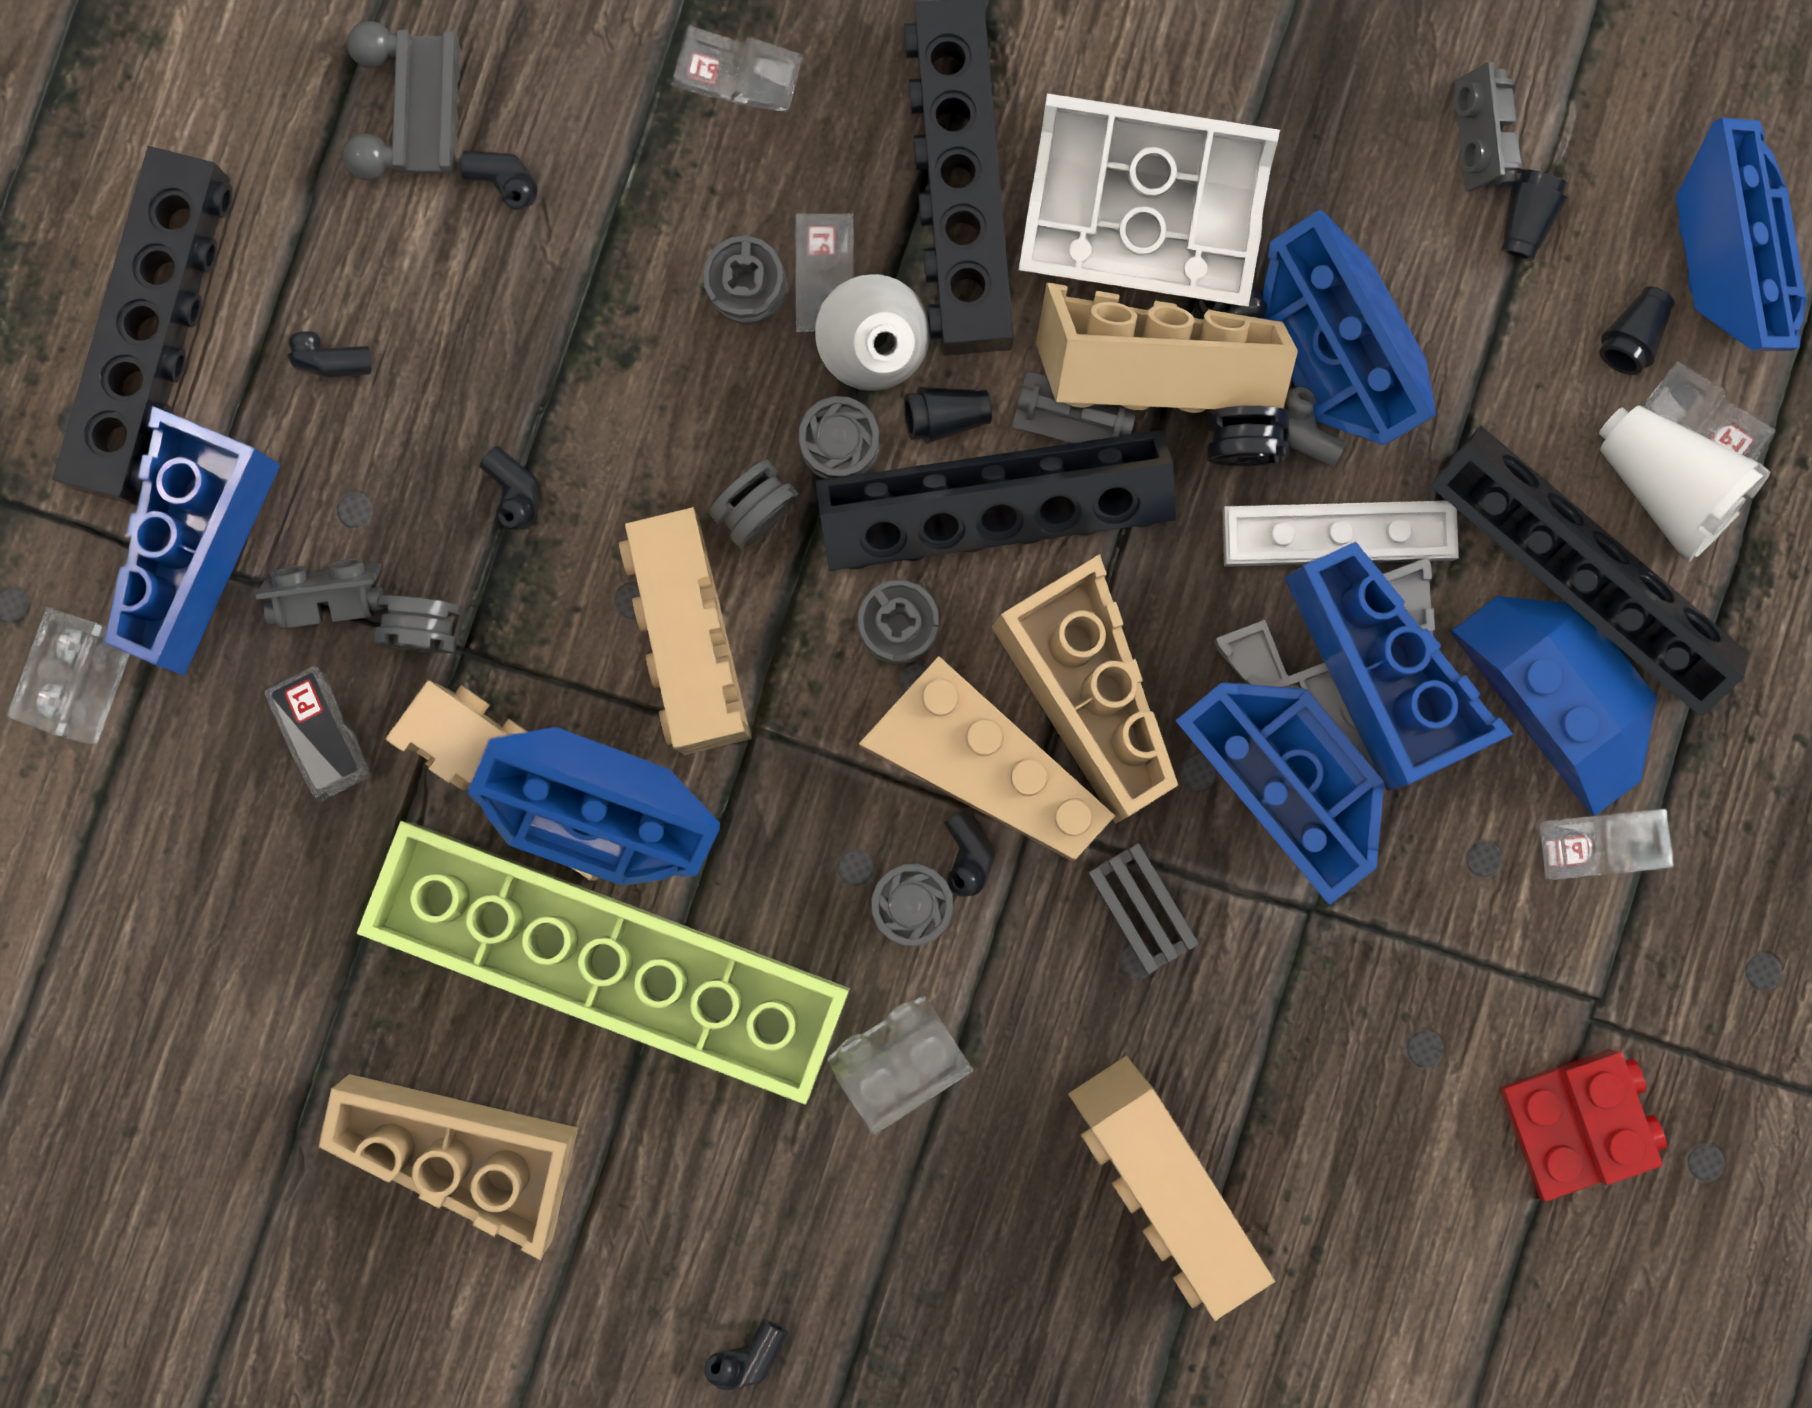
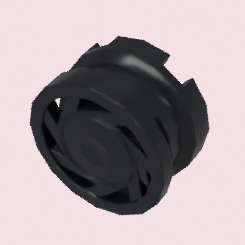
[1207,406,1290,466]

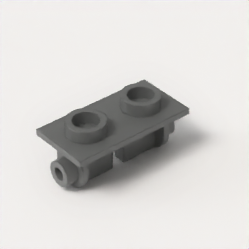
[1454,62,1523,192]
[1012,371,1136,443]
[255,558,385,629]

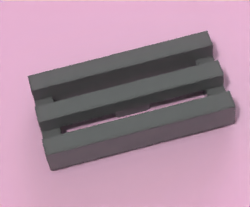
[1088,843,1199,974]

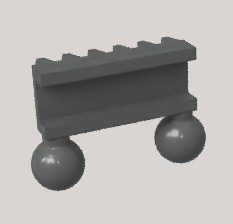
[343,21,461,180]

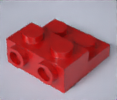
[1499,1049,1667,1202]

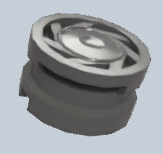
[703,236,788,325]
[798,396,880,479]
[708,459,800,549]
[858,580,939,665]
[372,595,460,654]
[871,864,953,946]

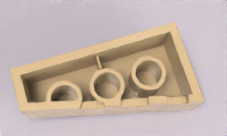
[1036,282,1298,413]
[619,507,752,755]
[992,554,1178,824]
[859,656,1115,861]
[386,680,599,881]
[1068,1055,1275,1321]
[319,1074,578,1260]

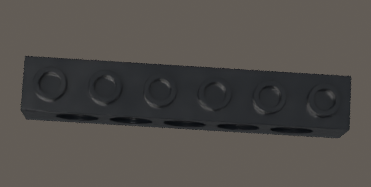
[904,0,1014,356]
[52,146,233,506]
[1430,426,1750,717]
[816,430,1176,571]

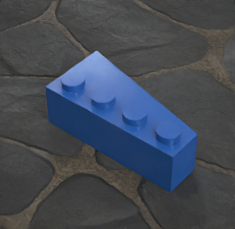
[105,406,280,676]
[1284,541,1513,791]

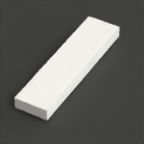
[1222,501,1459,567]

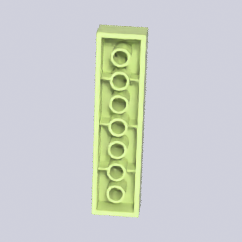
[357,821,850,1105]

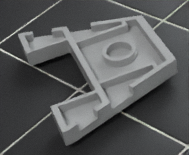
[1214,557,1435,767]

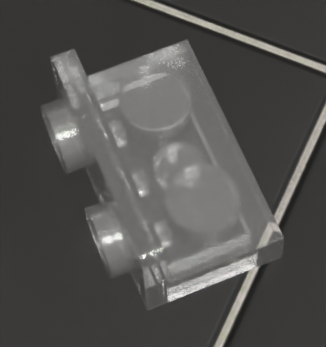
[7,607,130,745]
[828,996,973,1135]

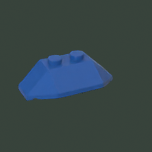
[1676,118,1806,351]
[1263,210,1436,445]
[1450,596,1657,816]
[1176,682,1384,905]
[467,727,720,886]

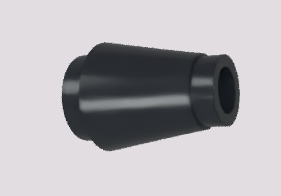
[1501,169,1568,260]
[1599,286,1675,375]
[904,386,992,444]

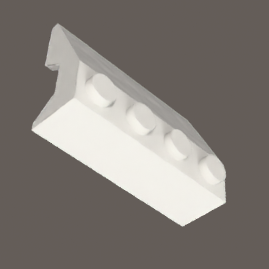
[1019,93,1280,306]

